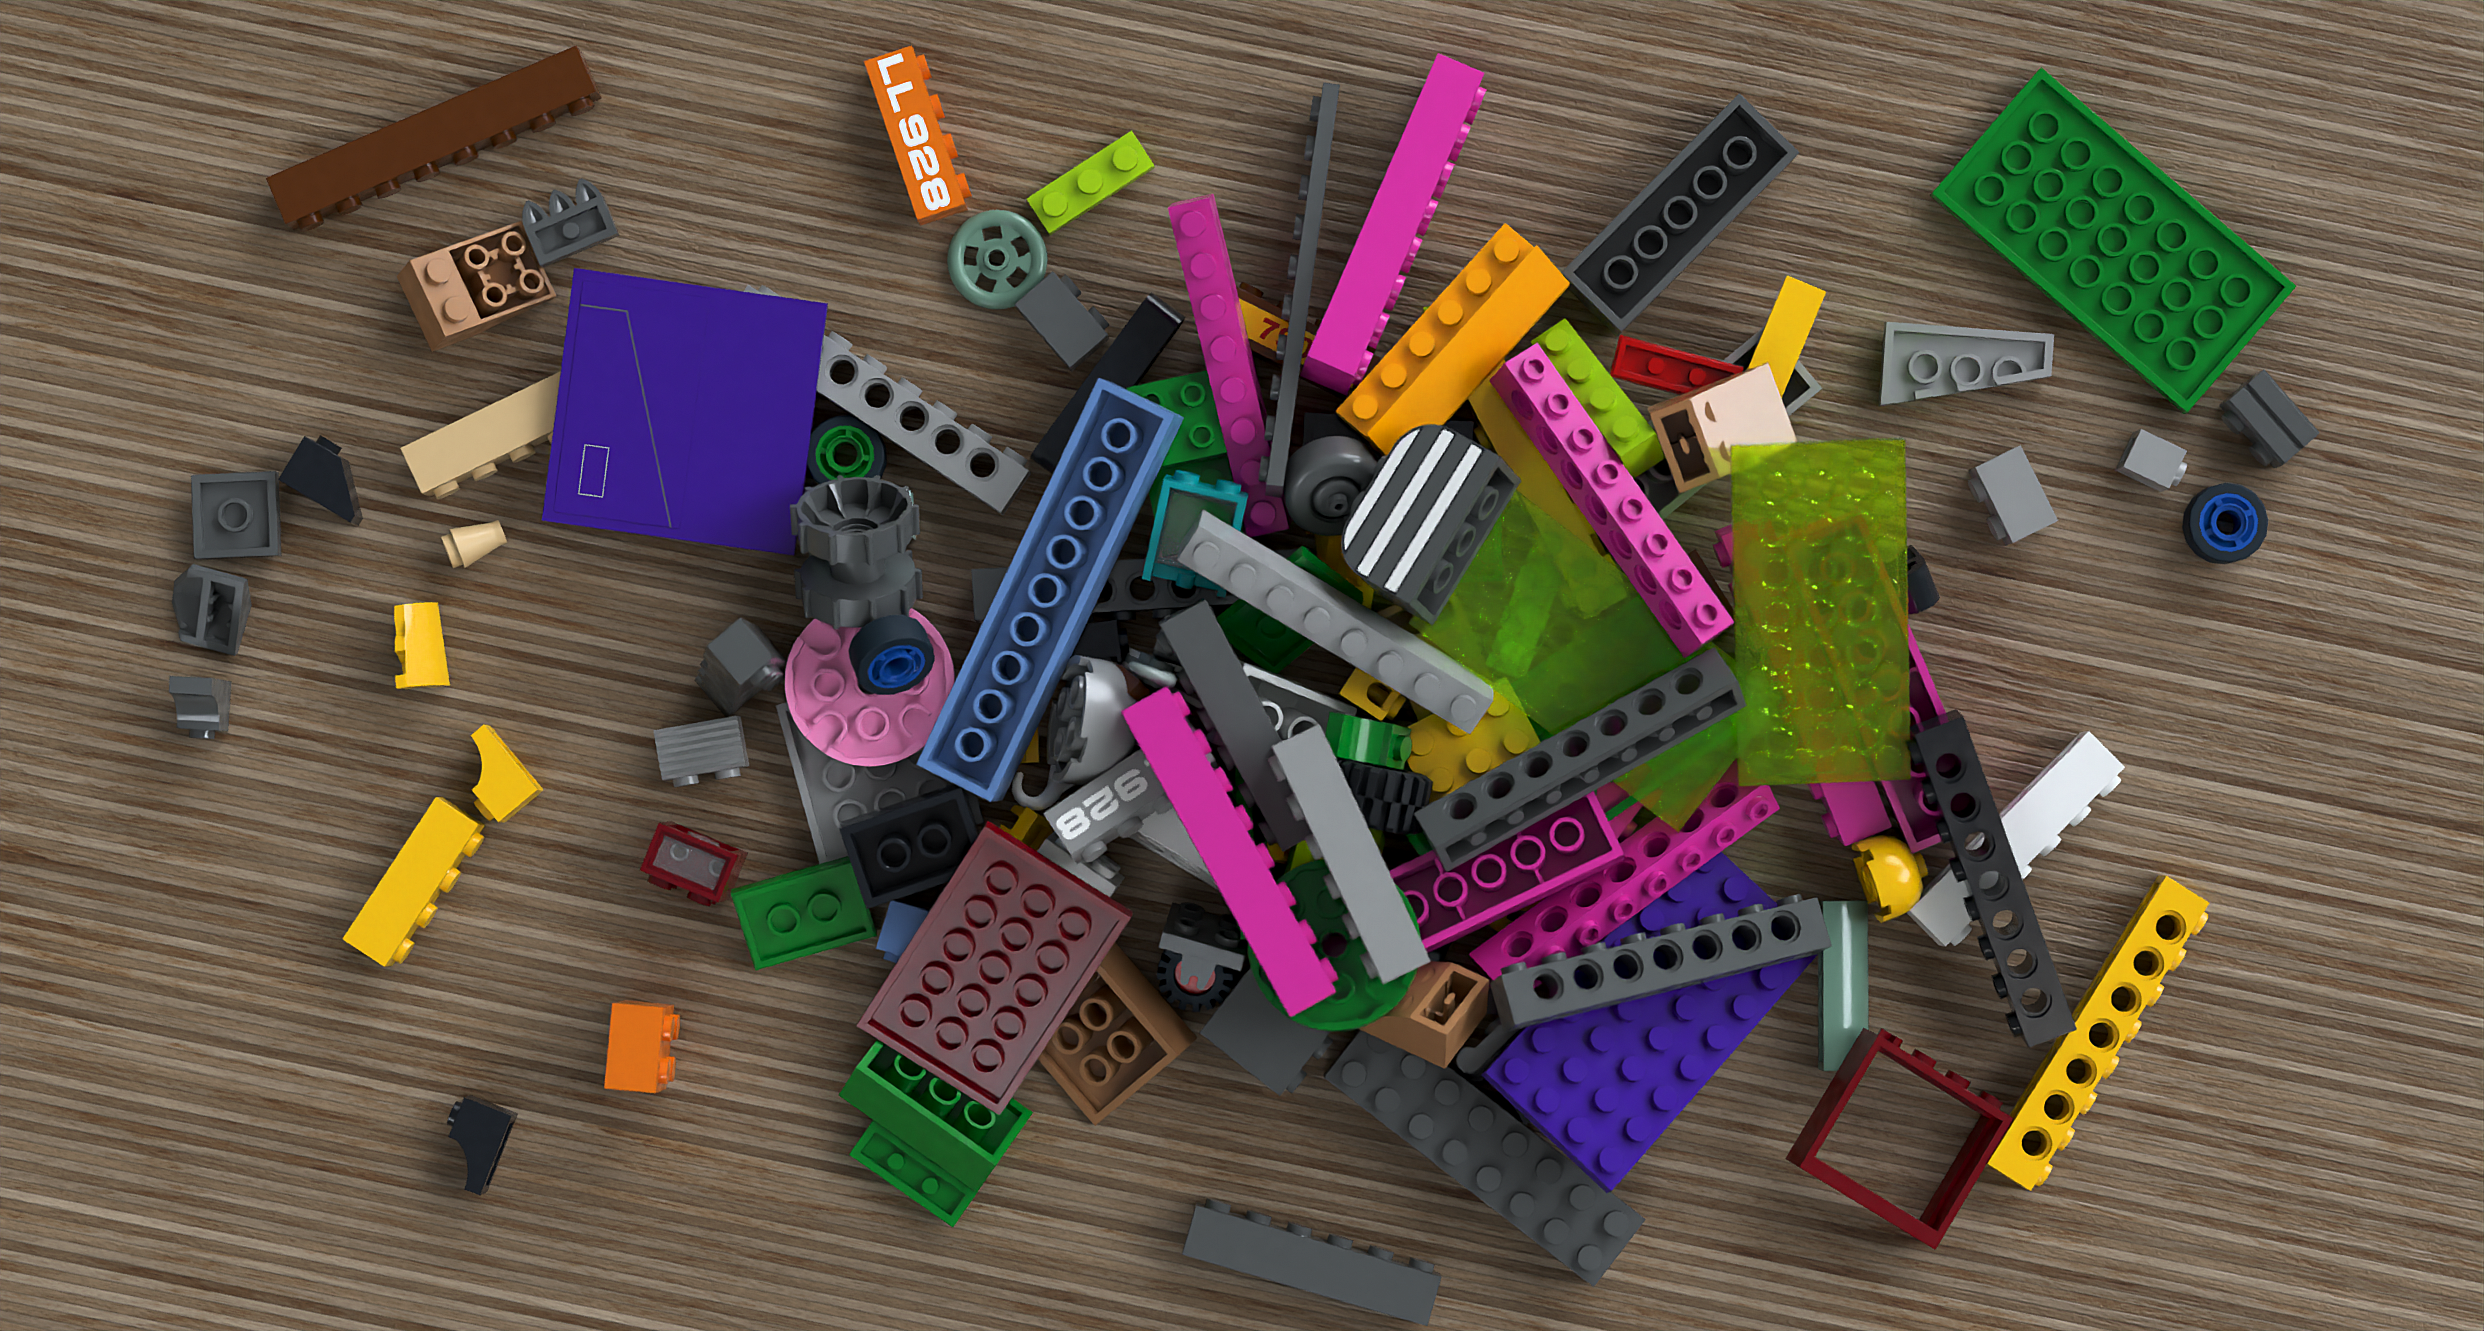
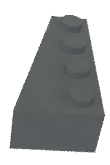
[695,618,788,717]

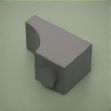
[169,676,232,739]

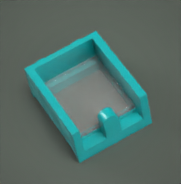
[1142,470,1249,598]

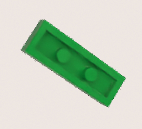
[849,1120,978,1227]

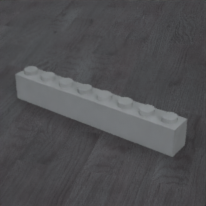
[1177,510,1493,734]

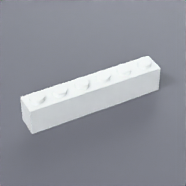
[1907,731,2125,946]

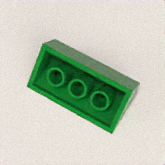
[839,1039,1033,1193]

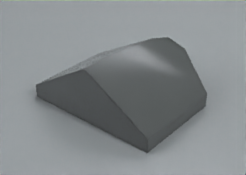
[172,564,252,656]

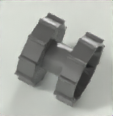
[790,475,923,629]

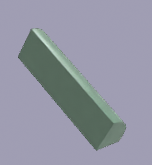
[1818,900,1869,1071]

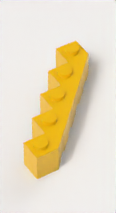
[1465,359,1629,620]

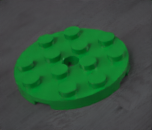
[1248,859,1421,1032]

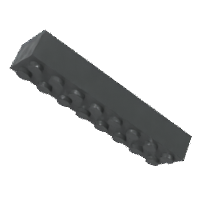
[1323,1029,1646,1287]

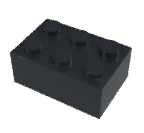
[839,784,980,909]

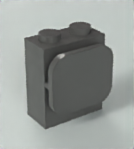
[1199,967,1333,1096]

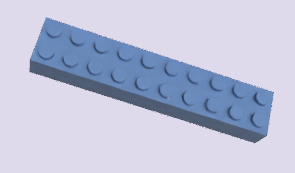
[916,378,1184,802]

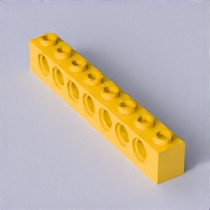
[1986,875,2209,1191]

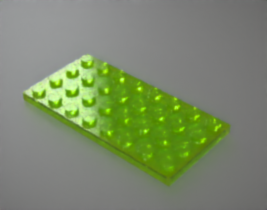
[1730,438,1911,786]
[1409,490,1783,832]

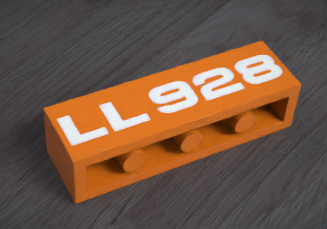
[864,45,972,226]

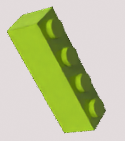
[1530,318,1666,479]

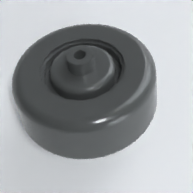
[1282,436,1379,536]

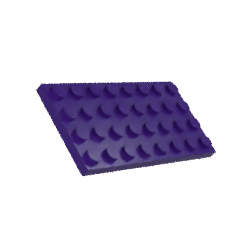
[1482,852,1818,1193]

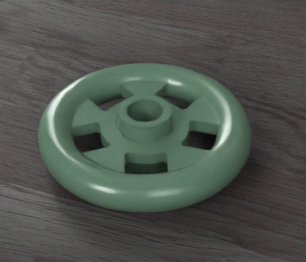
[947,210,1048,310]

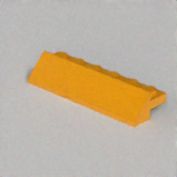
[1336,223,1570,457]

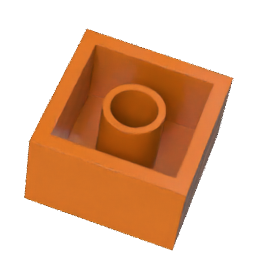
[604,1000,680,1093]

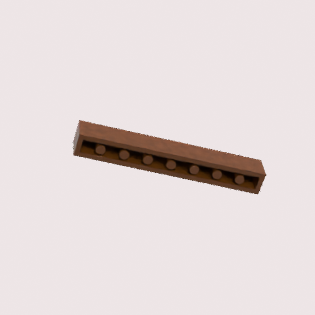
[266,46,602,232]

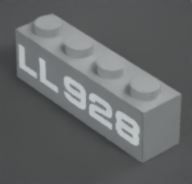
[1043,718,1219,864]

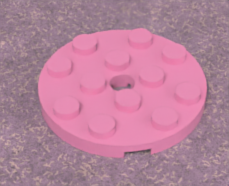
[785,608,955,767]

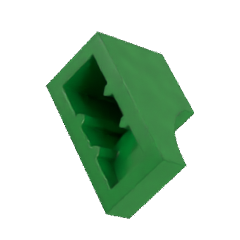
[1325,712,1412,770]

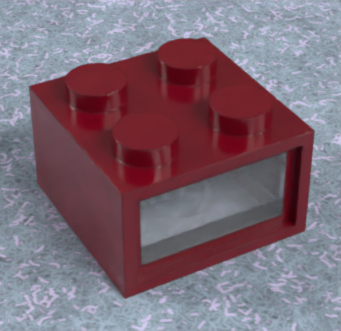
[640,821,748,907]

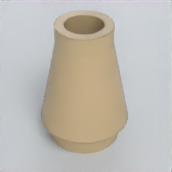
[441,520,507,568]

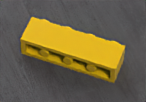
[342,797,485,967]

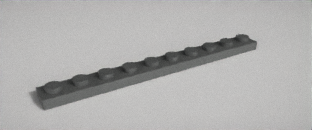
[1258,82,1340,498]

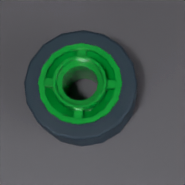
[807,415,887,484]

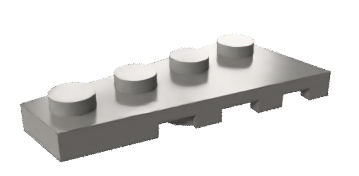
[1878,322,2054,407]

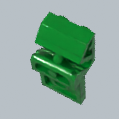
[1127,371,1244,557]

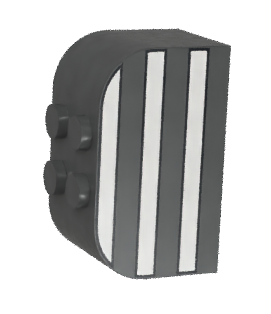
[1341,424,1522,626]

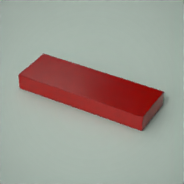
[1609,335,1744,395]

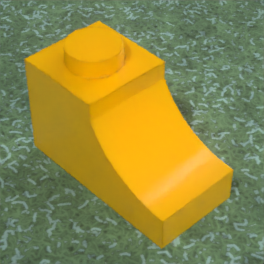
[470,725,544,822]

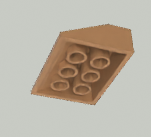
[1038,942,1197,1126]

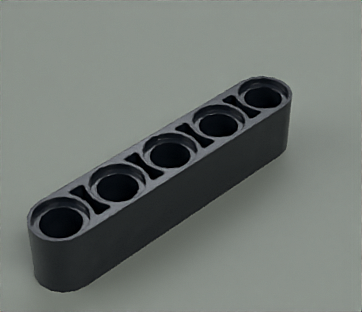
[1030,293,1185,474]

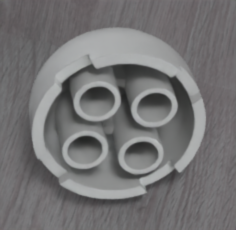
[1047,655,1137,786]

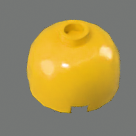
[1852,835,1928,923]

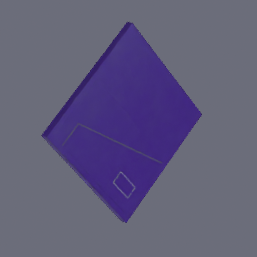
[542,268,828,555]

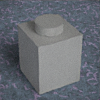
[2115,429,2187,492]

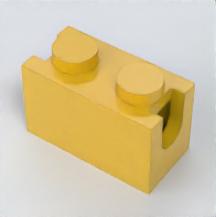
[1337,667,1407,722]

